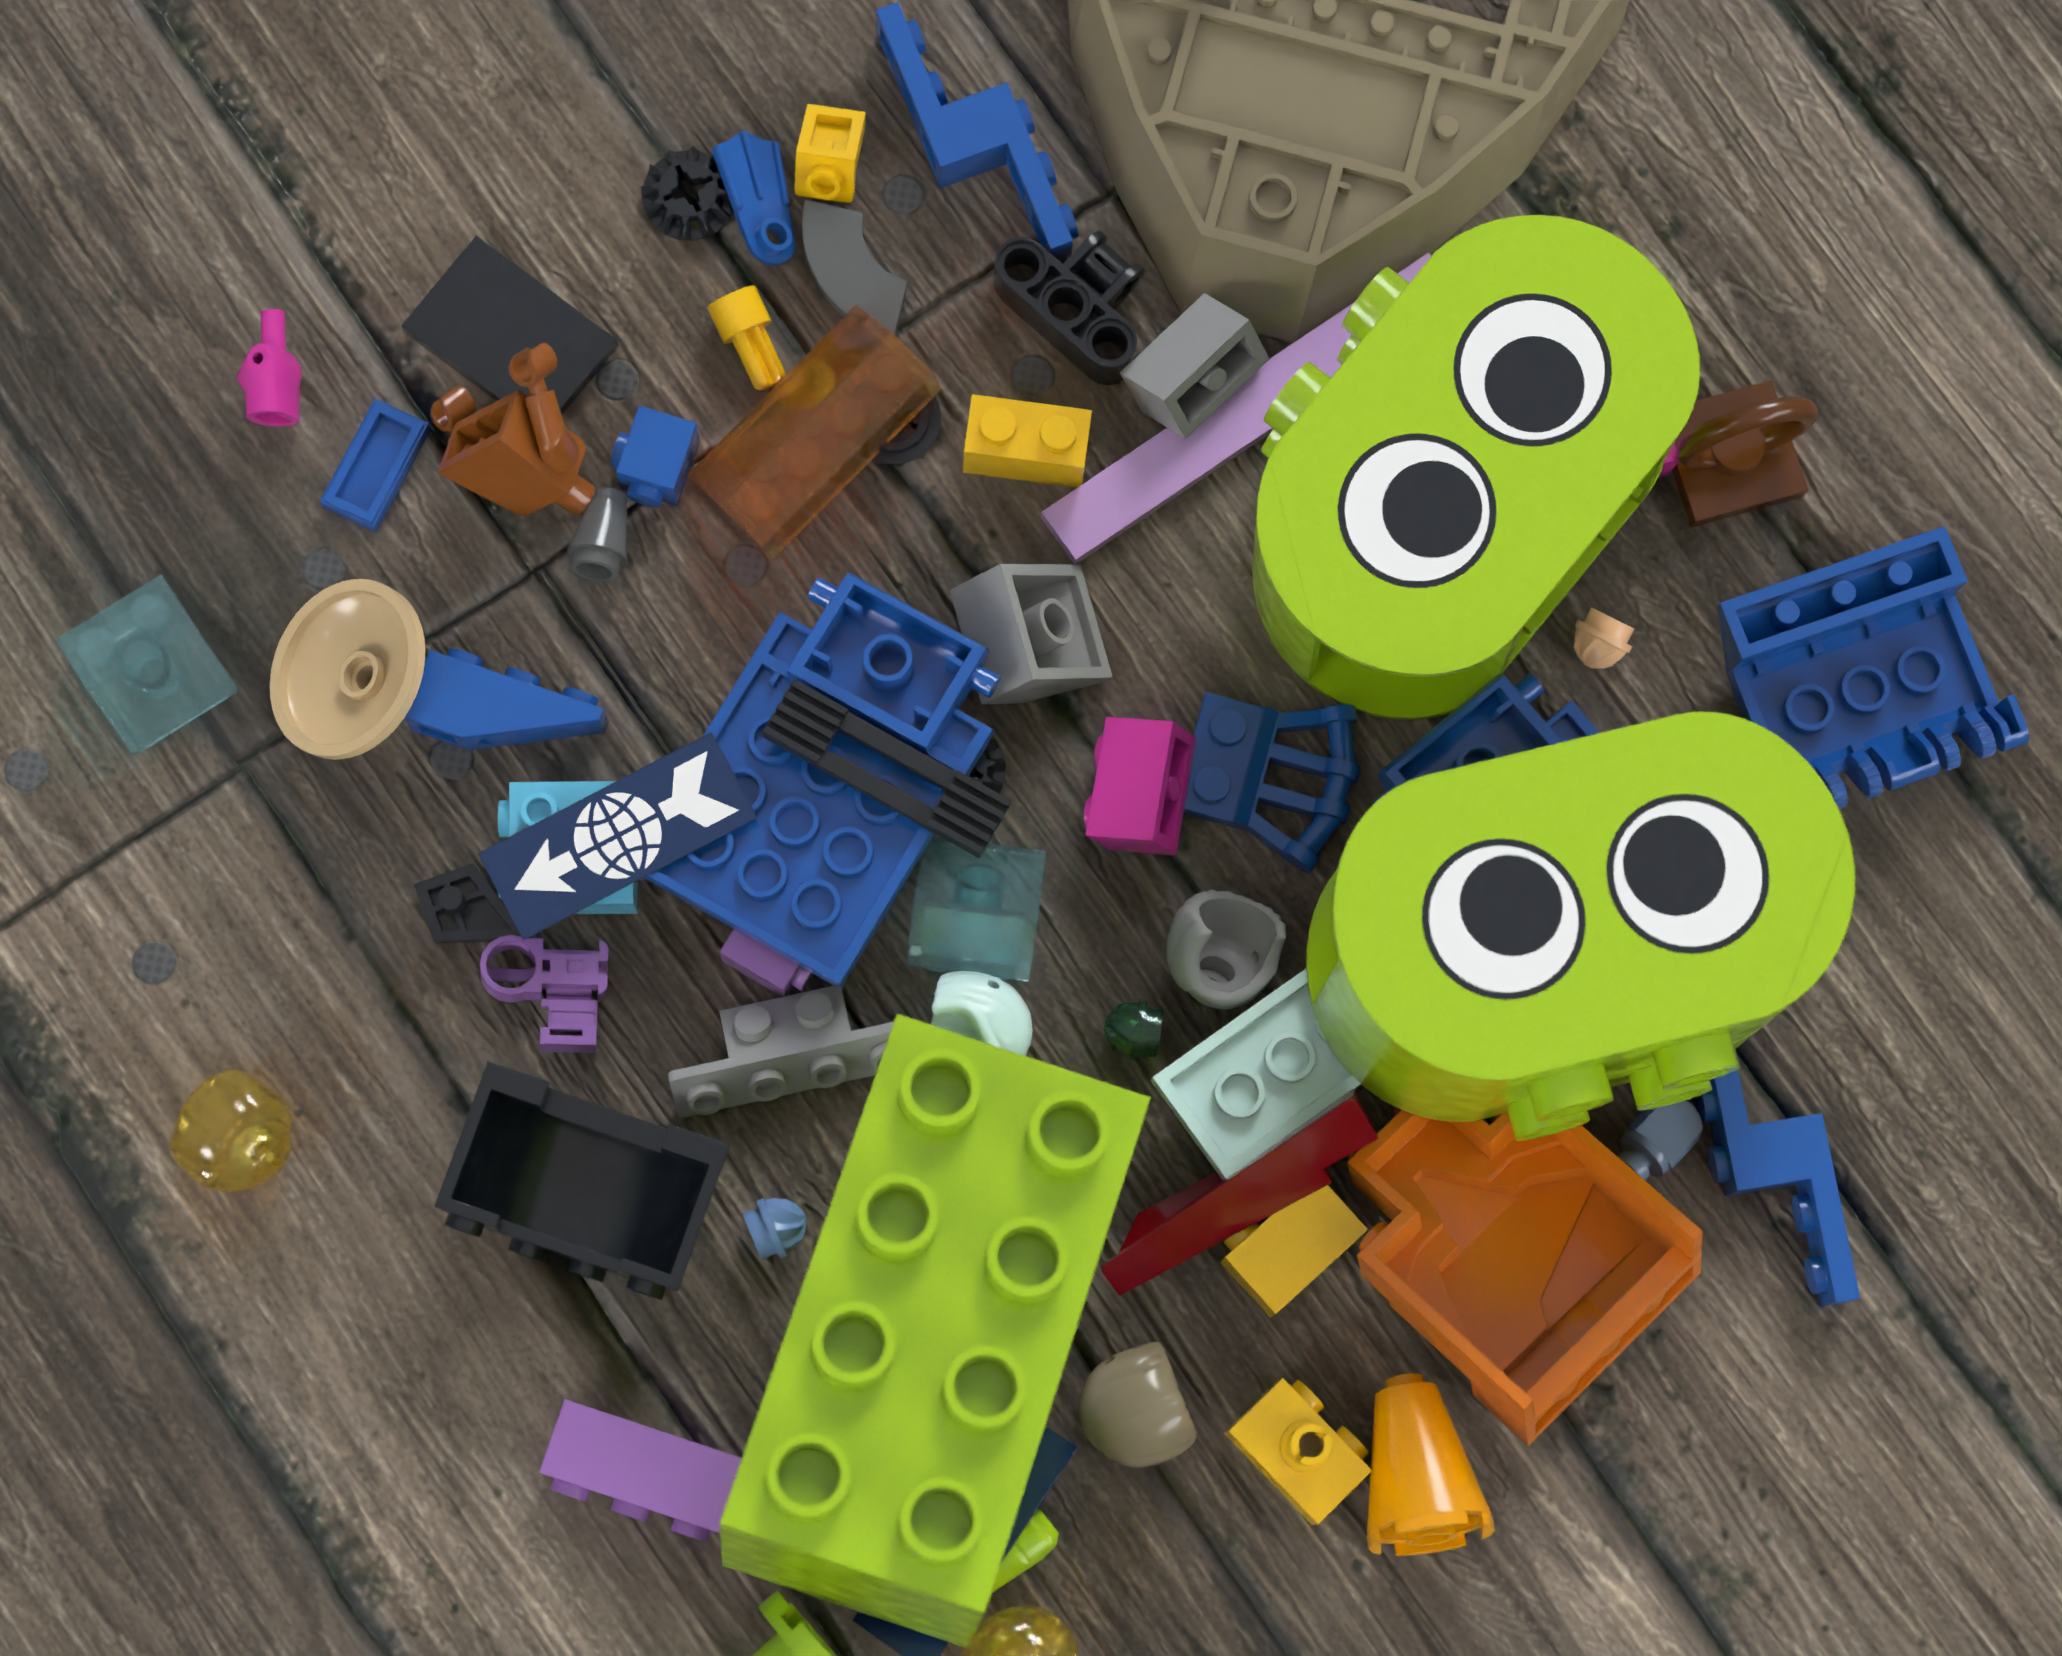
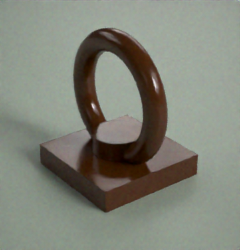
[1672,380,1818,528]

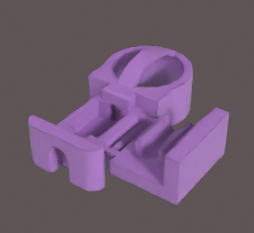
[480,935,608,1053]

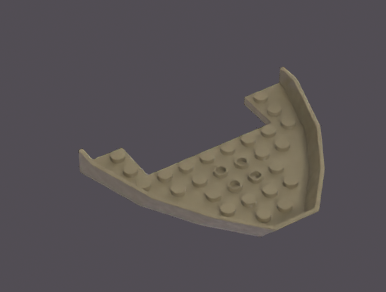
[1068,0,1629,344]

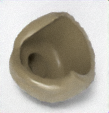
[1078,1342,1197,1468]

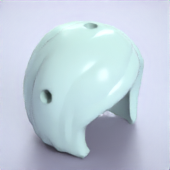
[930,971,1033,1056]

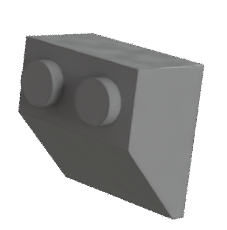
[950,564,1113,704]

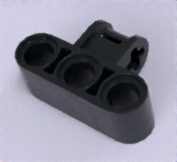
[994,230,1145,386]

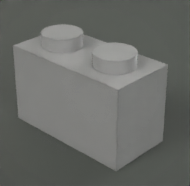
[1120,293,1270,439]

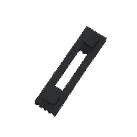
[762,679,1011,859]

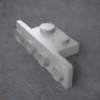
[668,986,894,1118]

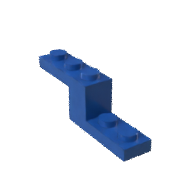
[876,2,1079,264]
[1695,1070,1861,1307]

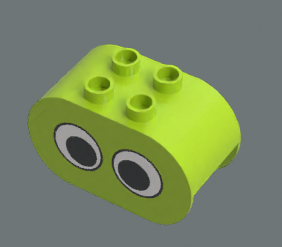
[1252,215,1700,720]
[1306,712,1855,1141]

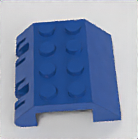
[1717,526,2029,809]

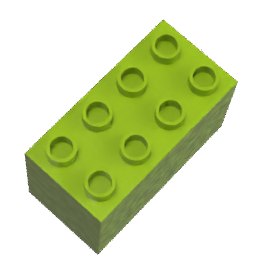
[719,1014,1151,1648]

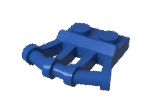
[1183,692,1361,874]

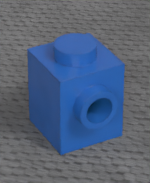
[611,405,700,508]

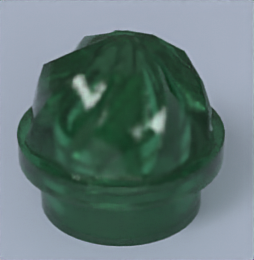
[1103,999,1163,1061]

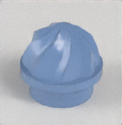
[743,1198,806,1260]

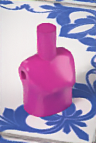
[236,309,302,427]

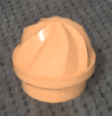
[1574,607,1634,669]

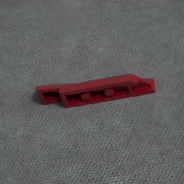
[1100,1089,1379,1296]

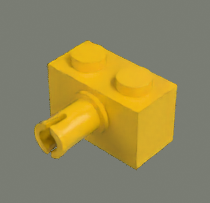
[1224,1378,1372,1525]

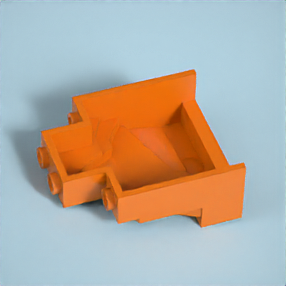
[1347,1107,1703,1446]

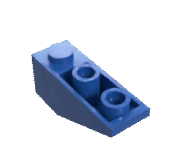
[404,648,609,750]

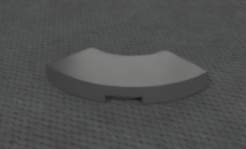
[802,200,908,342]

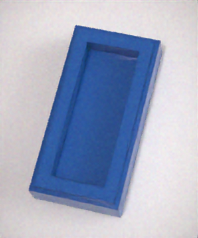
[319,398,431,533]

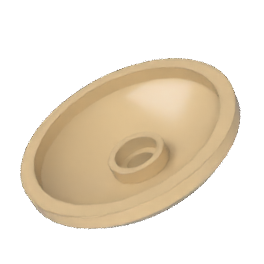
[270,579,425,760]

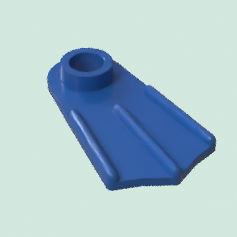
[712,130,795,266]

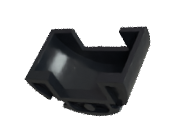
[434,1061,730,1300]

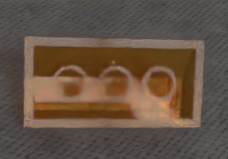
[687,305,941,560]

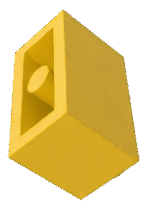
[963,394,1092,488]
[1220,1185,1368,1318]

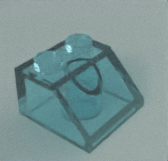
[55,574,239,756]
[906,836,1046,981]

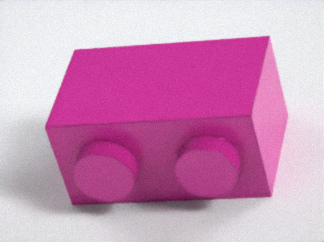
[1084,717,1196,856]

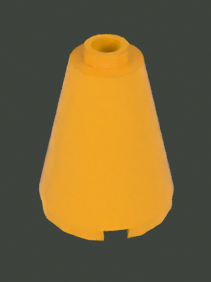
[1366,1373,1495,1556]

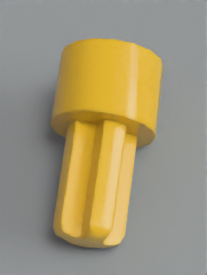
[707,285,785,390]

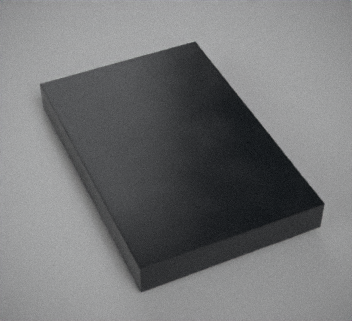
[401,235,619,415]

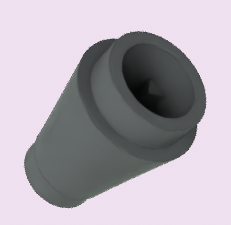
[567,487,628,582]

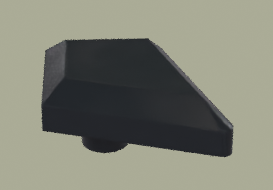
[414,863,521,944]

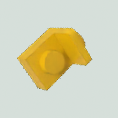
[795,104,866,203]

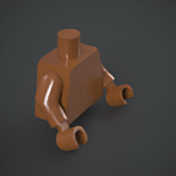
[430,343,595,516]

